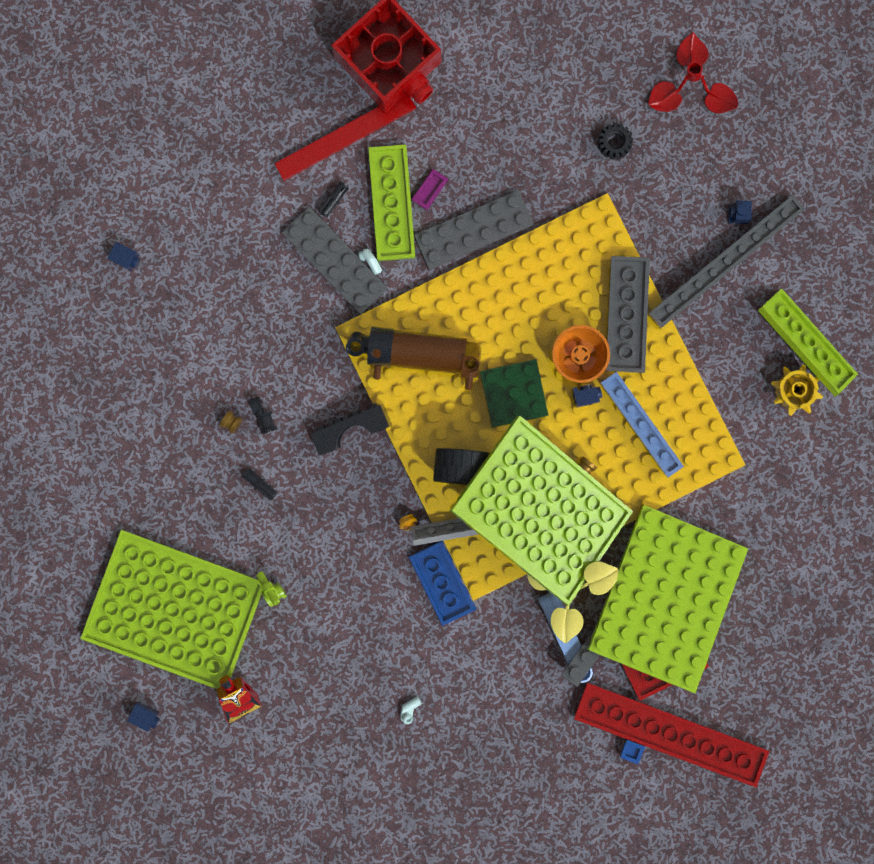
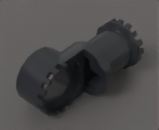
[249,396,278,434]

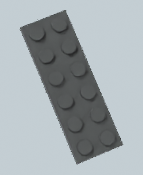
[414,190,534,271]
[282,207,388,315]
[606,256,650,373]

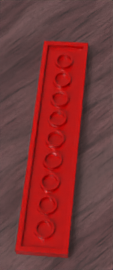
[573,682,769,788]

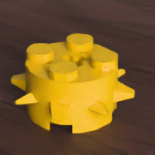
[771,365,823,416]

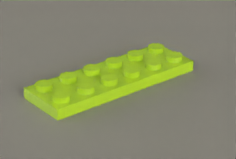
[368,145,416,261]
[758,289,858,397]

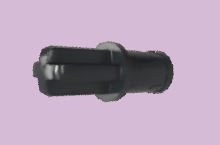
[319,181,349,217]
[242,468,277,500]

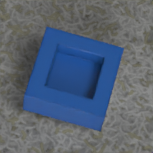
[620,739,645,764]

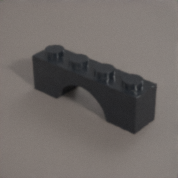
[310,403,392,456]

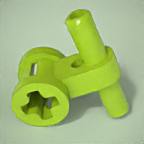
[256,572,287,607]

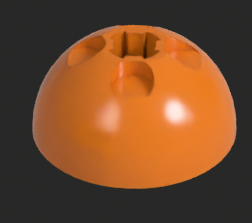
[552,325,610,383]

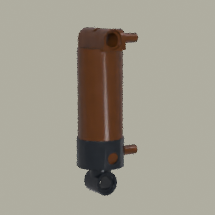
[346,326,481,390]

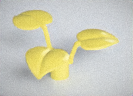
[527,562,618,643]

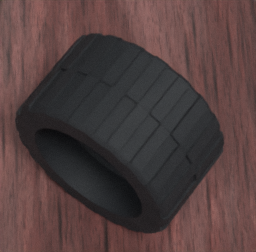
[433,448,490,485]

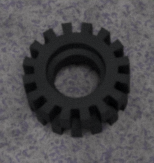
[598,123,633,160]

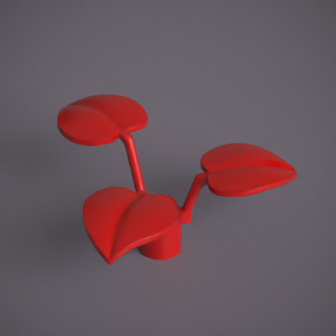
[648,32,739,114]

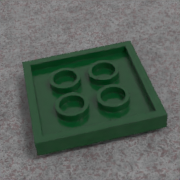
[480,359,549,428]

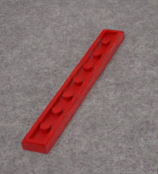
[274,95,416,181]

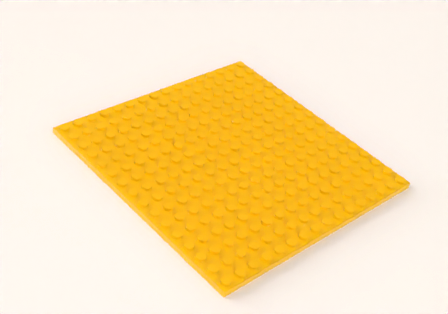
[335,193,745,601]

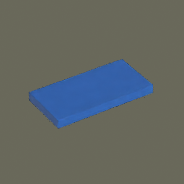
[409,541,477,626]

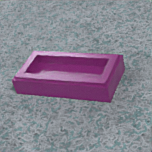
[411,169,448,211]

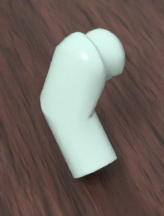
[358,249,382,275]
[400,696,422,724]

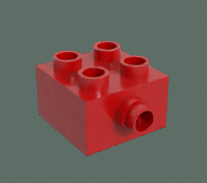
[331,0,441,114]

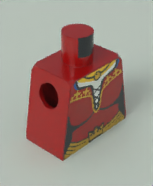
[217,675,261,723]

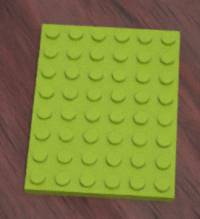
[449,416,633,606]
[587,505,748,693]
[80,530,263,689]

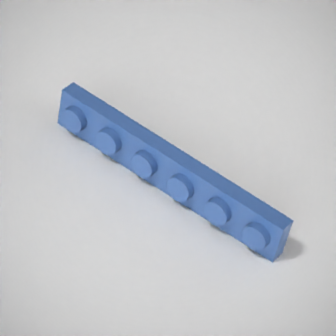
[600,372,684,478]

